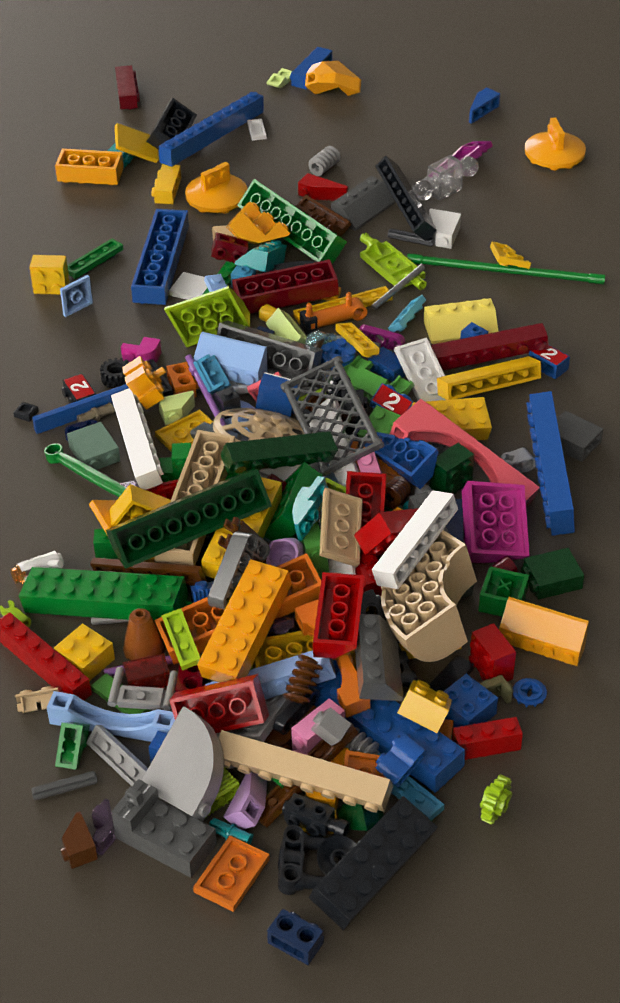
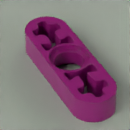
[359,325,405,350]

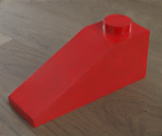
[298,173,348,201]

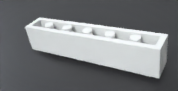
[372,491,458,589]

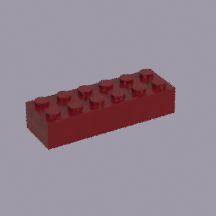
[232,259,339,314]

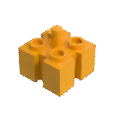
[122,356,166,410]

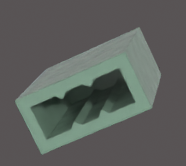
[67,422,120,470]

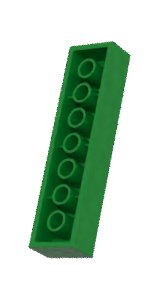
[237,179,347,264]
[19,567,189,622]

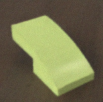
[266,68,292,88]

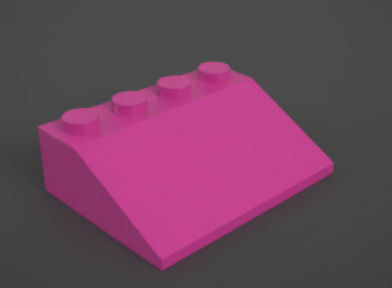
[462,481,529,563]

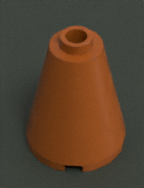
[123,608,165,663]

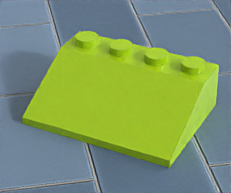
[164,286,250,348]

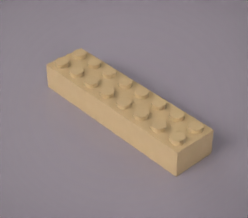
[154,430,235,566]

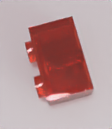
[123,654,170,688]

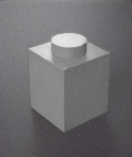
[311,707,351,746]

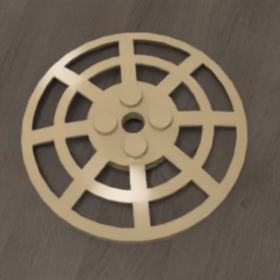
[213,408,313,442]

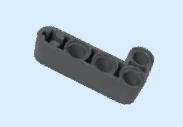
[208,531,270,610]

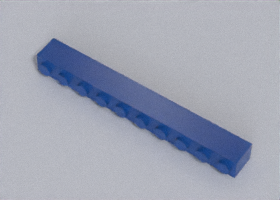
[159,92,264,167]

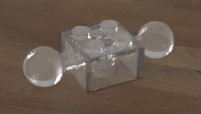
[413,155,479,201]

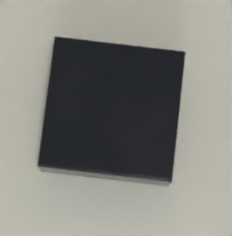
[13,402,39,422]

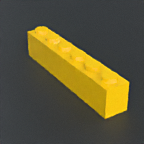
[437,356,541,400]

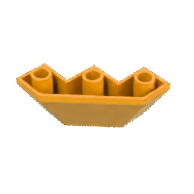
[305,61,361,96]
[226,202,290,244]

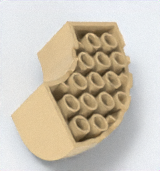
[381,530,477,662]

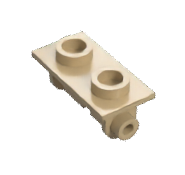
[15,686,59,713]

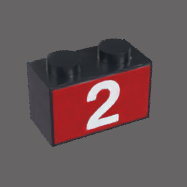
[61,373,96,404]

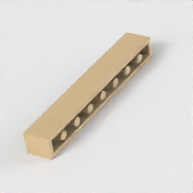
[219,730,393,813]

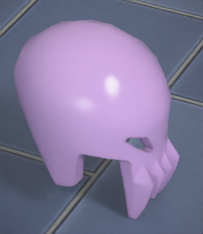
[266,538,304,567]

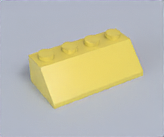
[424,298,498,344]

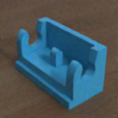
[193,354,231,395]

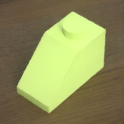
[158,390,195,425]

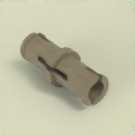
[77,402,115,426]

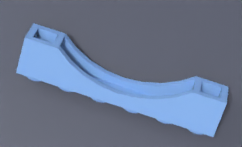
[47,691,175,742]

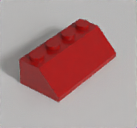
[313,572,365,659]

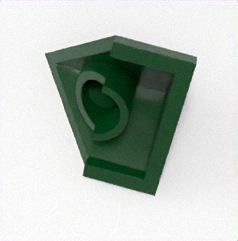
[337,803,384,831]

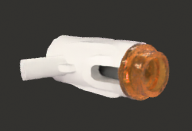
[10,551,64,584]

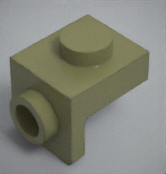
[479,675,513,704]

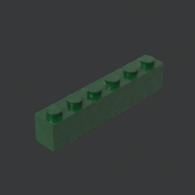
[220,431,338,473]

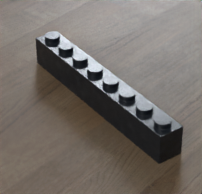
[375,155,437,241]

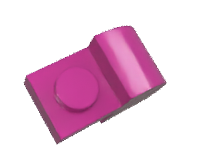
[121,337,162,363]

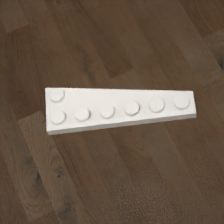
[309,398,359,487]

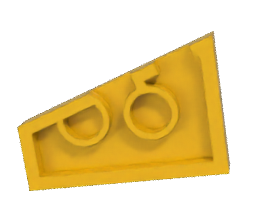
[490,241,531,269]

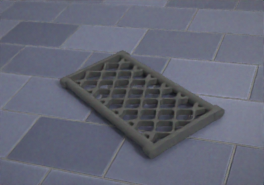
[280,356,384,476]

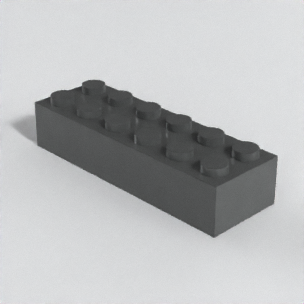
[217,321,323,386]

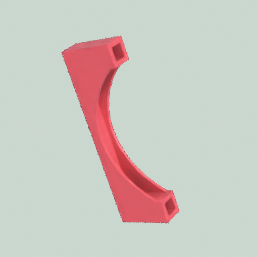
[390,399,540,506]

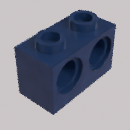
[267,909,324,965]

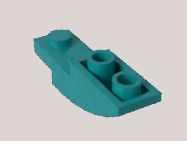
[292,476,328,541]

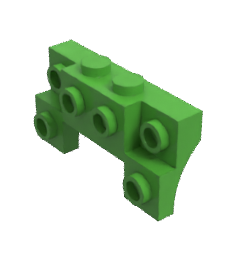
[344,355,414,403]

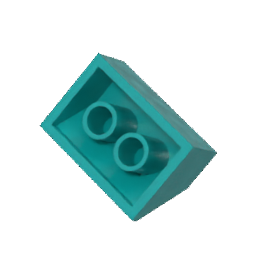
[235,240,287,272]

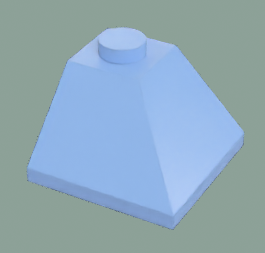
[60,275,93,317]

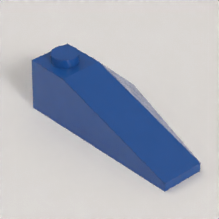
[364,432,438,489]

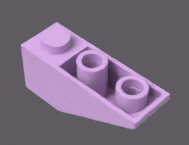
[223,772,267,830]

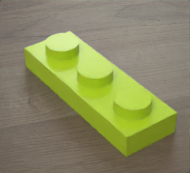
[162,608,200,671]

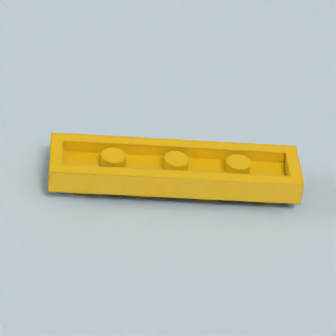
[335,322,380,357]

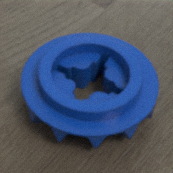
[513,678,547,707]

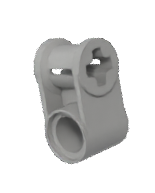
[501,447,536,473]

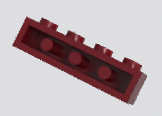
[115,65,140,110]

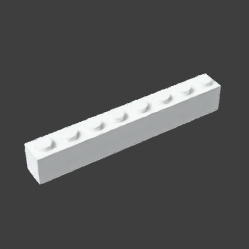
[111,388,164,490]

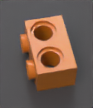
[166,362,199,398]

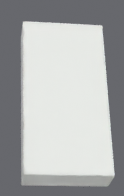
[247,119,267,141]

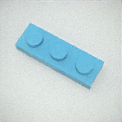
[388,295,426,332]

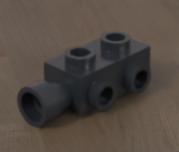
[282,793,351,837]

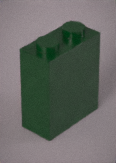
[521,548,584,600]

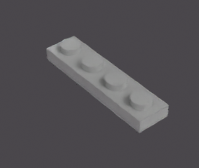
[86,725,148,786]

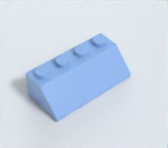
[194,332,267,385]

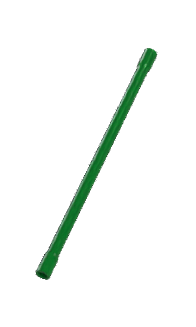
[407,253,605,285]

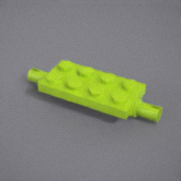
[360,233,427,290]

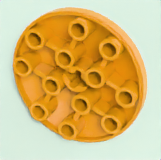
[524,117,586,171]
[185,162,247,214]

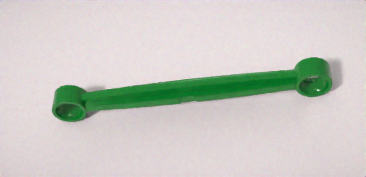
[44,443,126,497]

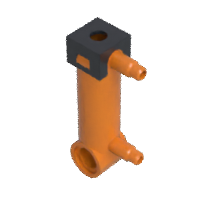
[300,292,368,335]

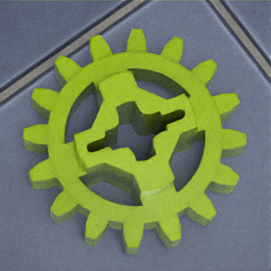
[480,775,512,825]

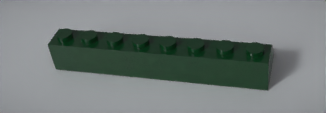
[106,469,272,569]

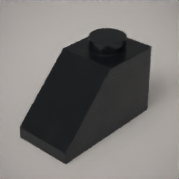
[212,387,241,419]

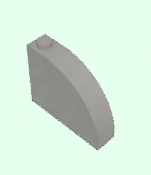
[142,706,224,822]

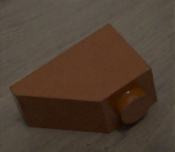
[60,811,98,869]

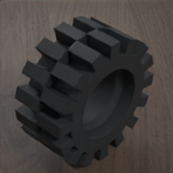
[100,358,130,388]

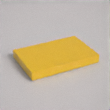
[114,123,159,163]
[155,409,213,452]

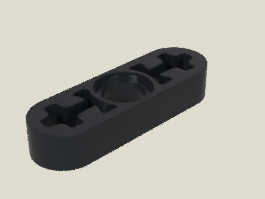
[273,686,320,735]

